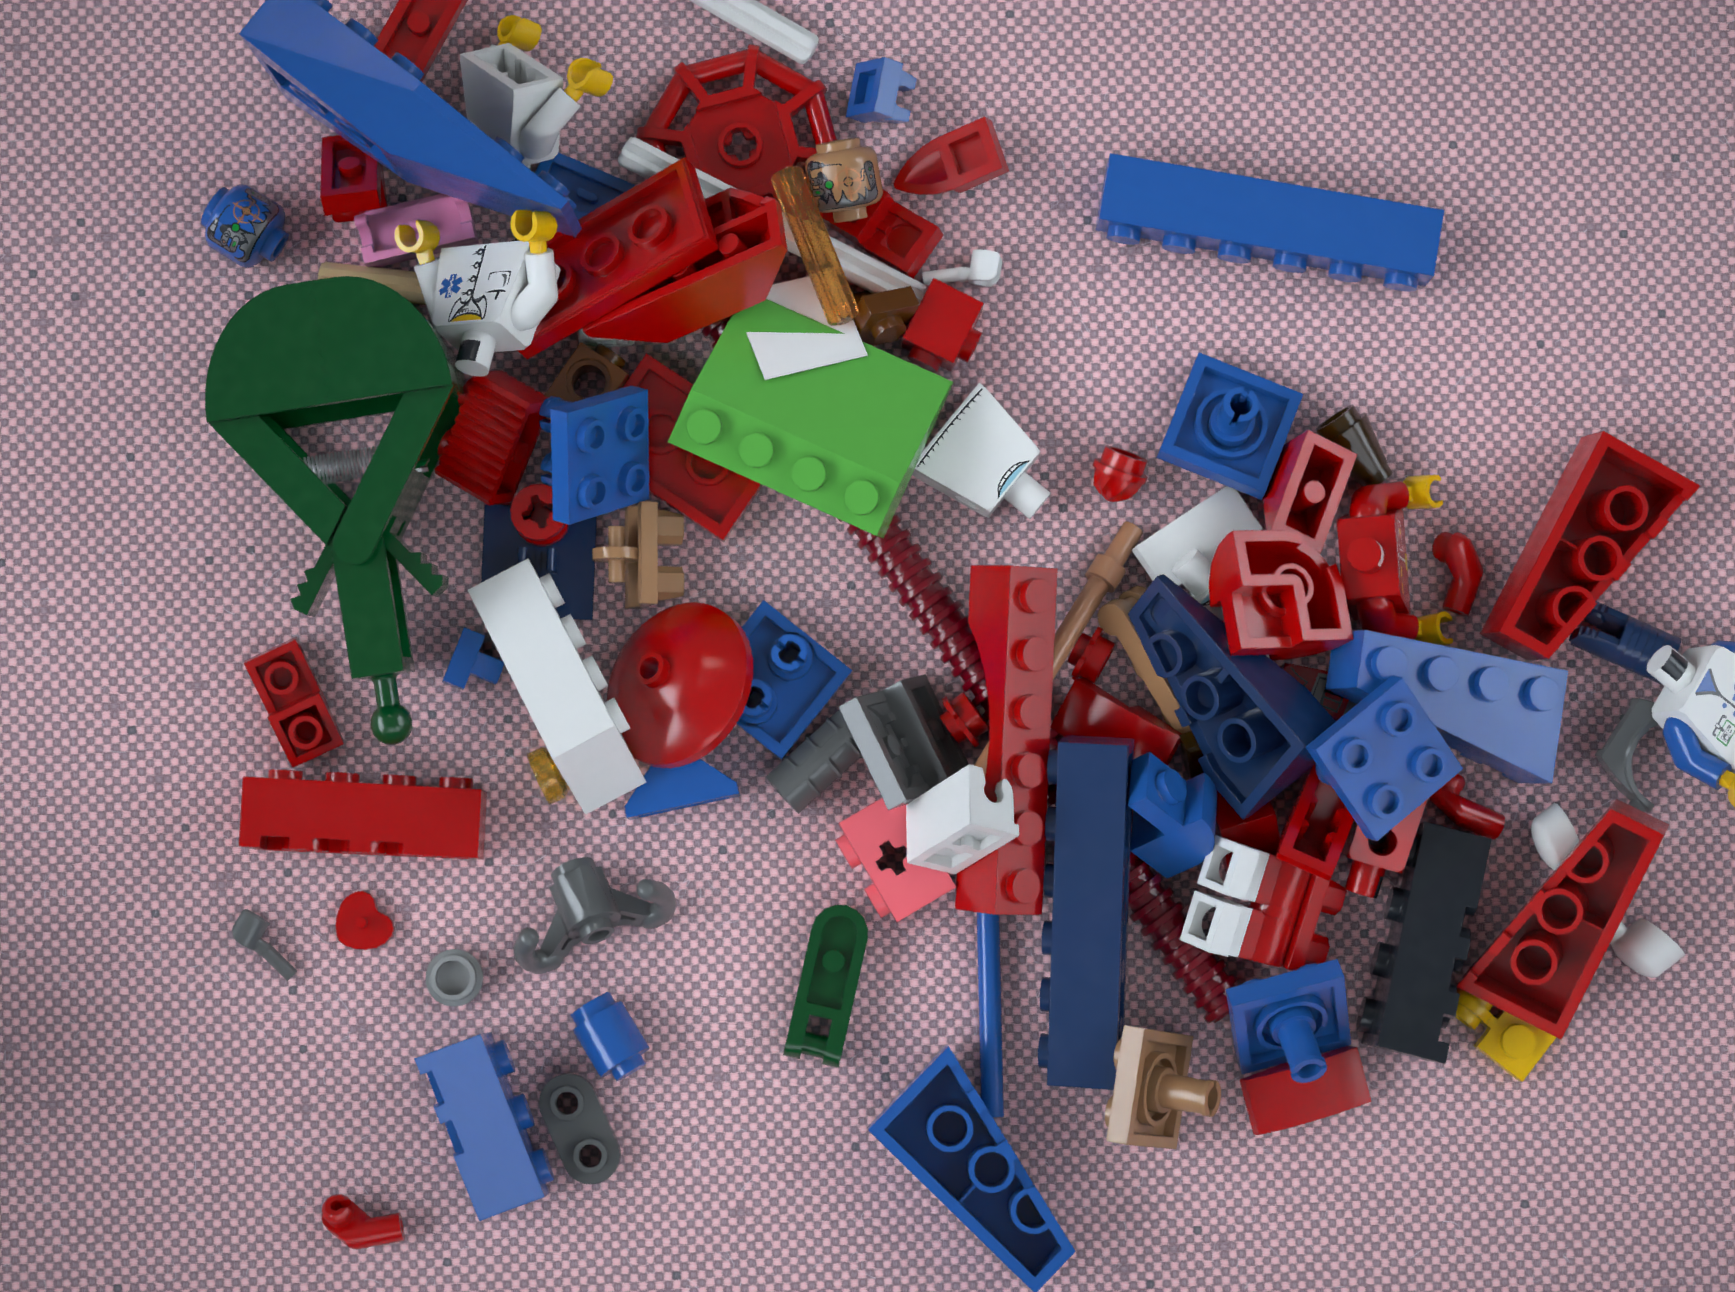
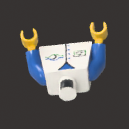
[1647,640,1735,807]

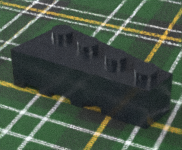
[1356,822,1492,1064]

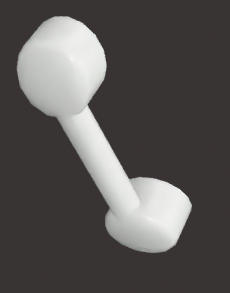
[1531,803,1685,978]

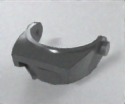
[1595,698,1659,813]

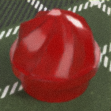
[1092,445,1148,502]

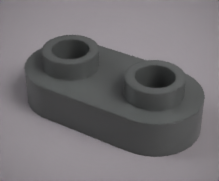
[539,1073,621,1184]

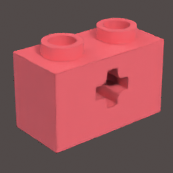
[835,798,956,923]

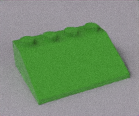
[668,299,953,538]

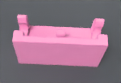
[354,194,479,268]

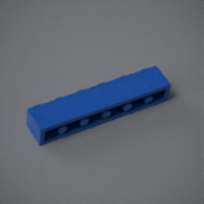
[1095,153,1444,292]

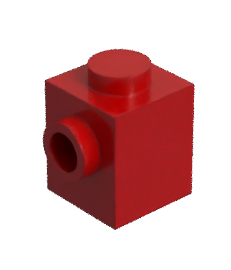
[902,278,984,373]

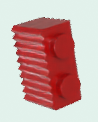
[434,370,549,505]

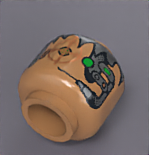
[805,137,883,223]

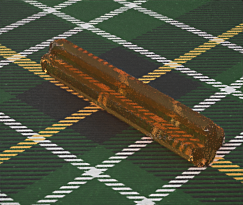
[771,166,859,326]

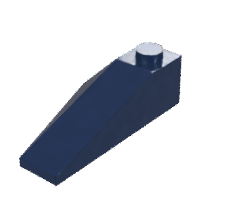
[1128,574,1336,820]

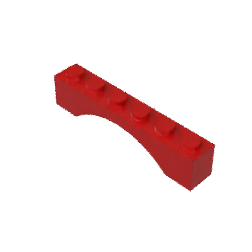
[955,565,1058,915]

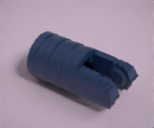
[1569,601,1681,684]

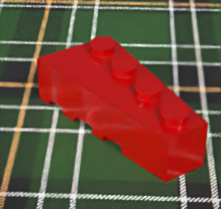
[1480,431,1701,661]
[239,769,487,860]
[1457,799,1669,1040]

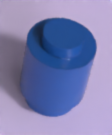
[570,992,650,1082]

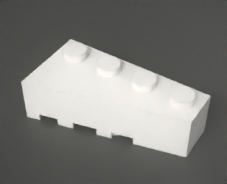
[468,558,646,815]

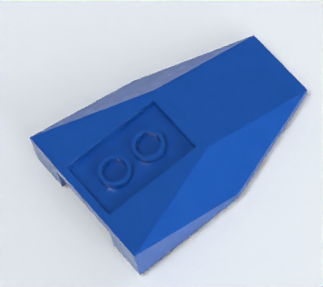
[239,0,582,237]

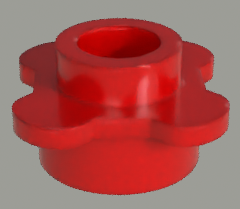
[1067,626,1116,683]
[939,692,989,748]

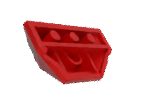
[582,188,787,343]

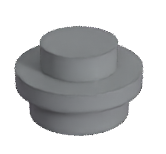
[426,949,483,1007]

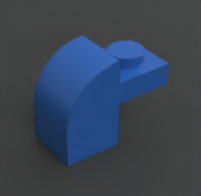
[1128,752,1218,879]

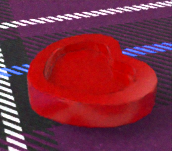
[335,891,395,950]

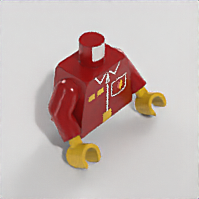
[1337,474,1453,646]

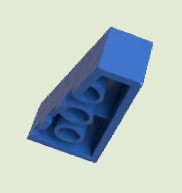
[867,1045,1076,1292]

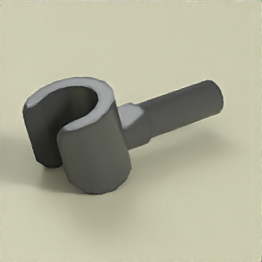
[232,909,297,981]

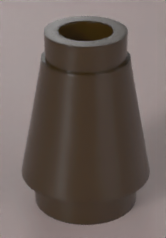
[1316,404,1393,487]

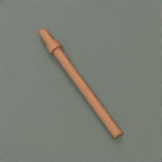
[974,521,1143,777]

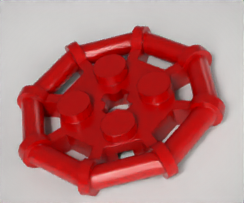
[636,44,837,225]

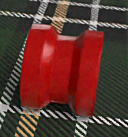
[510,484,569,547]

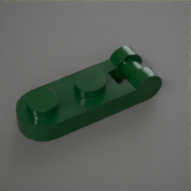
[783,905,868,1068]

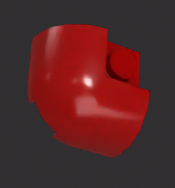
[1209,530,1353,661]

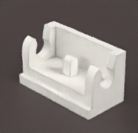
[906,764,1019,874]

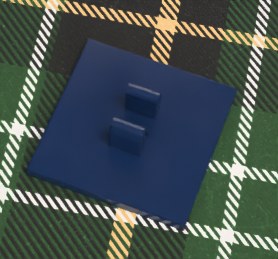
[480,504,597,621]

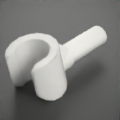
[922,249,1002,287]

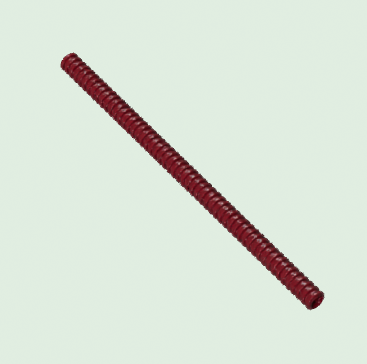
[701,315,1238,1023]

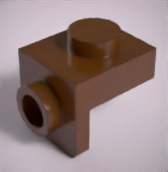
[844,286,920,346]

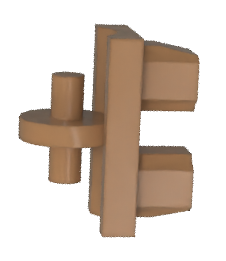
[592,501,684,609]

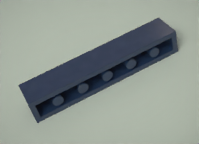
[1038,735,1134,1090]

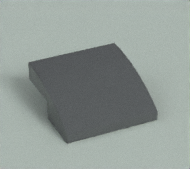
[839,674,969,810]

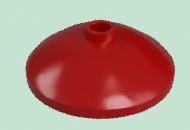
[606,602,753,768]

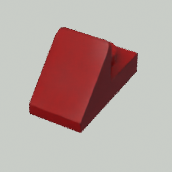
[320,135,388,223]

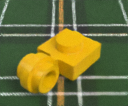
[1455,988,1557,1082]

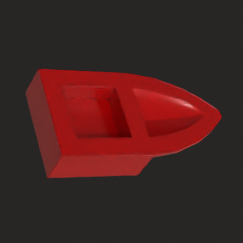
[893,116,1010,195]

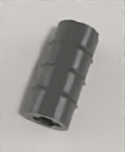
[765,709,863,814]

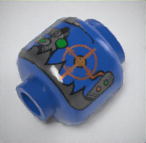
[201,184,289,268]

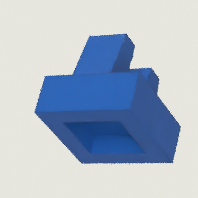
[846,57,917,124]
[442,627,505,690]

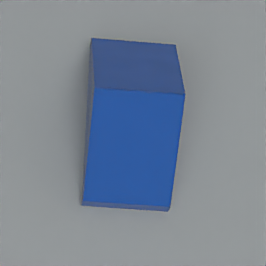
[624,759,740,820]

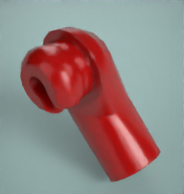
[1432,532,1483,616]
[1429,774,1505,840]
[322,1194,405,1250]

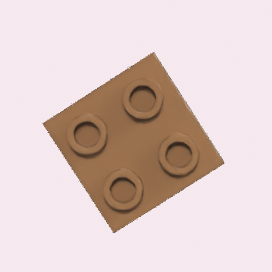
[1105,1025,1221,1149]

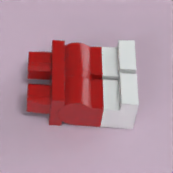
[1179,835,1347,971]

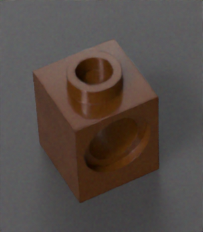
[544,342,629,402]

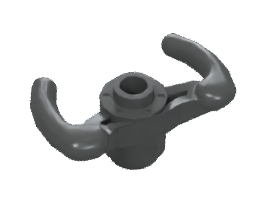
[513,857,677,974]

